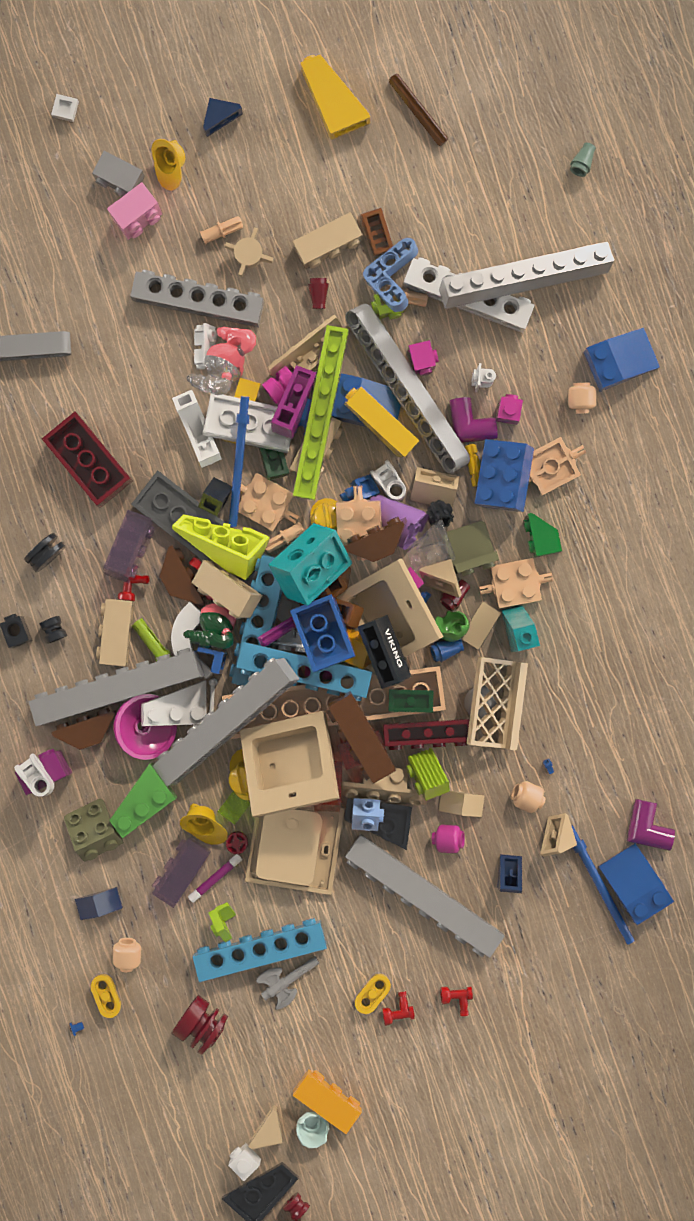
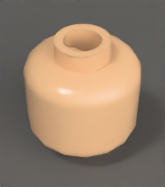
[568,382,596,414]
[511,781,545,813]
[113,938,141,973]

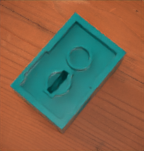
[268,523,353,606]

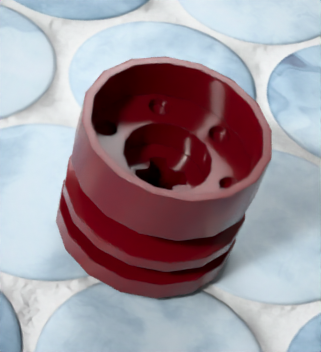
[171,995,228,1055]

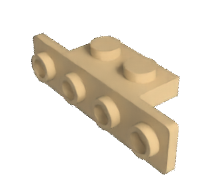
[267,315,343,378]
[340,768,427,806]

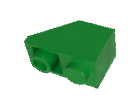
[523,513,562,558]

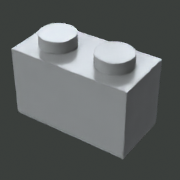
[92,151,145,197]

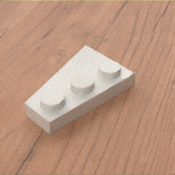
[141,681,206,726]

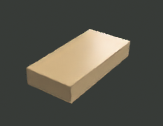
[461,602,501,650]

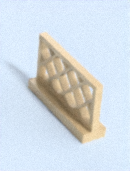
[467,657,528,750]

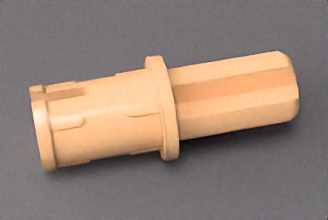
[200,216,243,245]
[386,286,428,307]
[265,522,304,553]

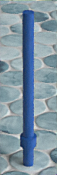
[229,396,250,527]
[571,825,635,945]

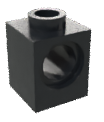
[198,477,232,516]
[0,614,33,648]

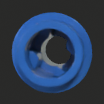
[430,639,464,663]

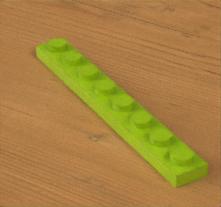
[293,325,349,501]

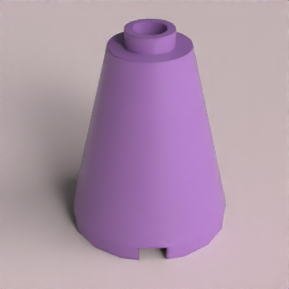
[369,495,429,550]

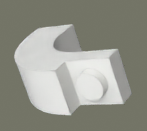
[172,390,222,468]
[171,602,213,679]

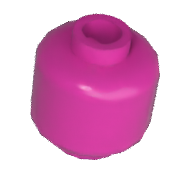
[432,824,465,854]

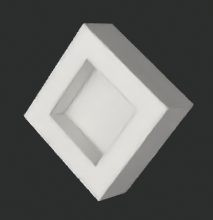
[51,94,79,122]

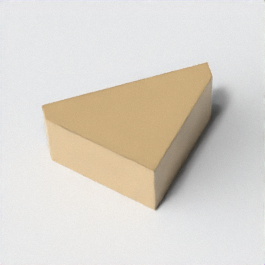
[419,559,462,598]
[438,790,485,817]
[540,813,577,857]
[248,1105,283,1149]

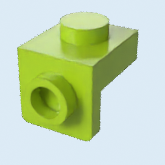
[371,294,405,319]
[208,902,236,942]

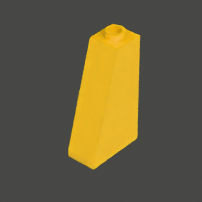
[300,54,370,140]
[344,387,419,457]

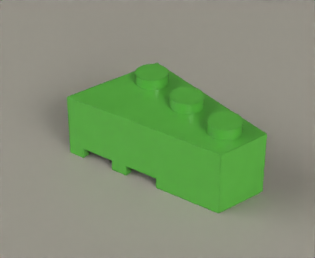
[109,762,178,838]

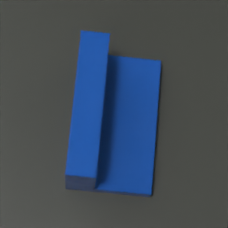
[197,647,227,674]

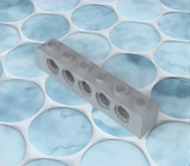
[130,270,264,328]

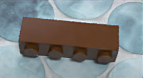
[326,691,396,784]

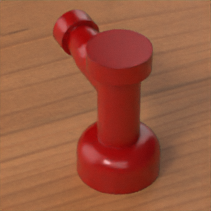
[118,570,150,602]
[440,986,473,1016]
[382,991,415,1026]

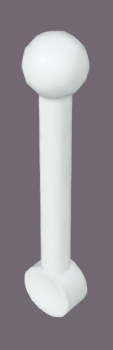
[209,678,218,713]

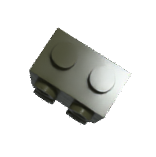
[444,521,499,576]
[64,799,124,862]

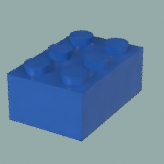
[475,439,534,512]

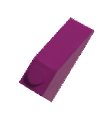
[271,365,317,439]

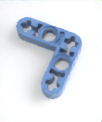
[363,238,418,312]

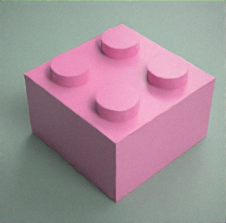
[107,182,162,240]

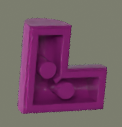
[449,397,498,443]
[626,799,675,851]

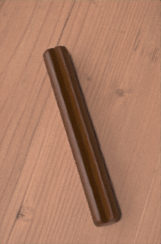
[389,73,448,146]

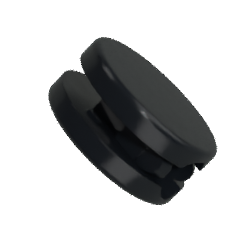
[24,533,66,572]

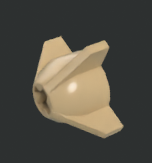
[225,227,274,277]

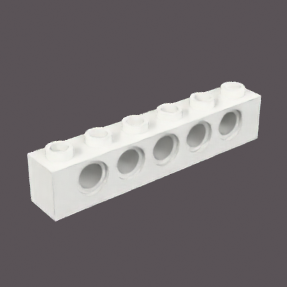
[403,258,534,333]

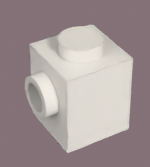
[228,1143,261,1181]

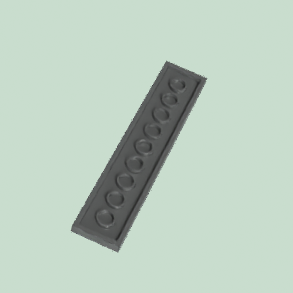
[131,470,300,633]

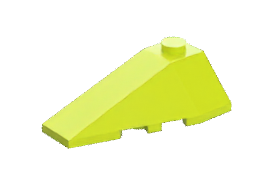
[172,514,270,580]

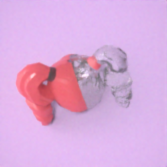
[187,326,256,396]

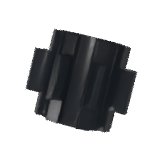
[426,500,454,529]

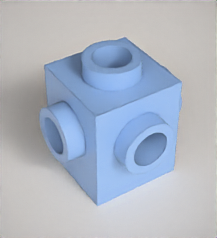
[352,798,384,831]

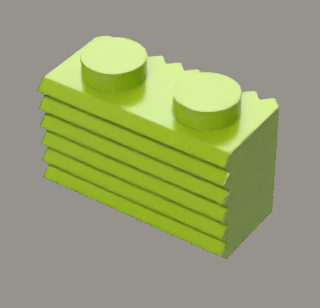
[406,748,450,801]

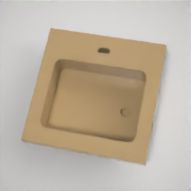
[337,558,443,674]
[240,711,340,818]
[245,804,345,895]

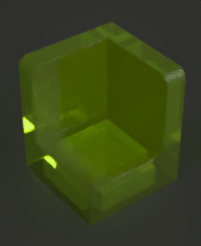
[217,791,250,825]

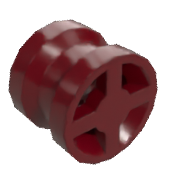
[226,831,248,854]
[282,1192,310,1221]

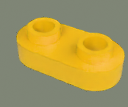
[91,974,121,1018]
[355,974,391,1014]

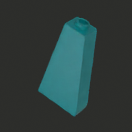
[501,605,540,652]

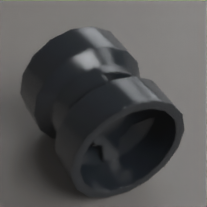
[39,616,68,644]

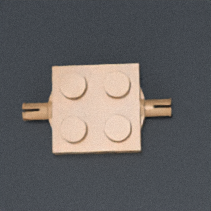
[529,437,586,496]
[238,473,299,532]
[336,486,382,561]
[479,558,553,609]

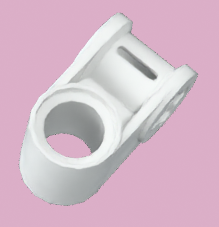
[370,460,406,502]
[14,753,54,796]

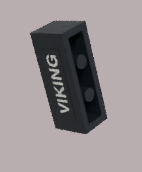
[358,615,412,689]

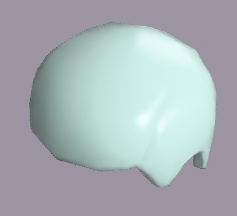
[296,1112,330,1148]

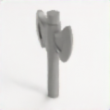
[256,956,320,1009]

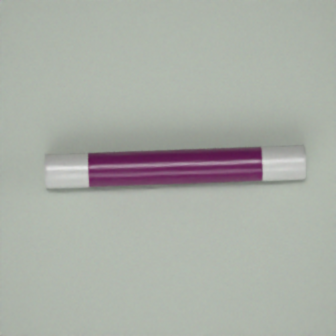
[188,854,243,903]

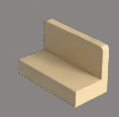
[410,467,459,508]

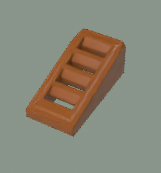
[359,208,393,256]
[335,598,364,628]

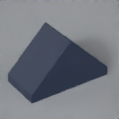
[203,98,243,137]
[497,854,522,894]
[75,887,123,920]

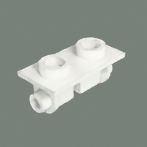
[194,323,217,370]
[471,363,496,392]
[271,630,306,653]

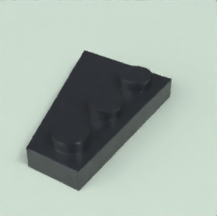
[345,798,412,850]
[222,1162,299,1221]

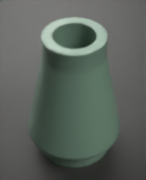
[570,142,596,177]

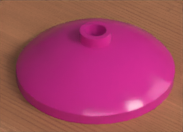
[114,694,177,760]

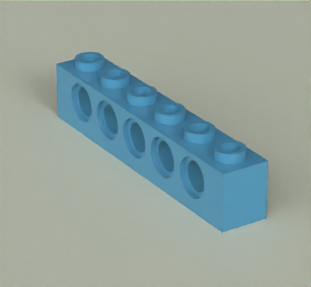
[229,555,283,686]
[236,642,372,701]
[192,918,327,982]

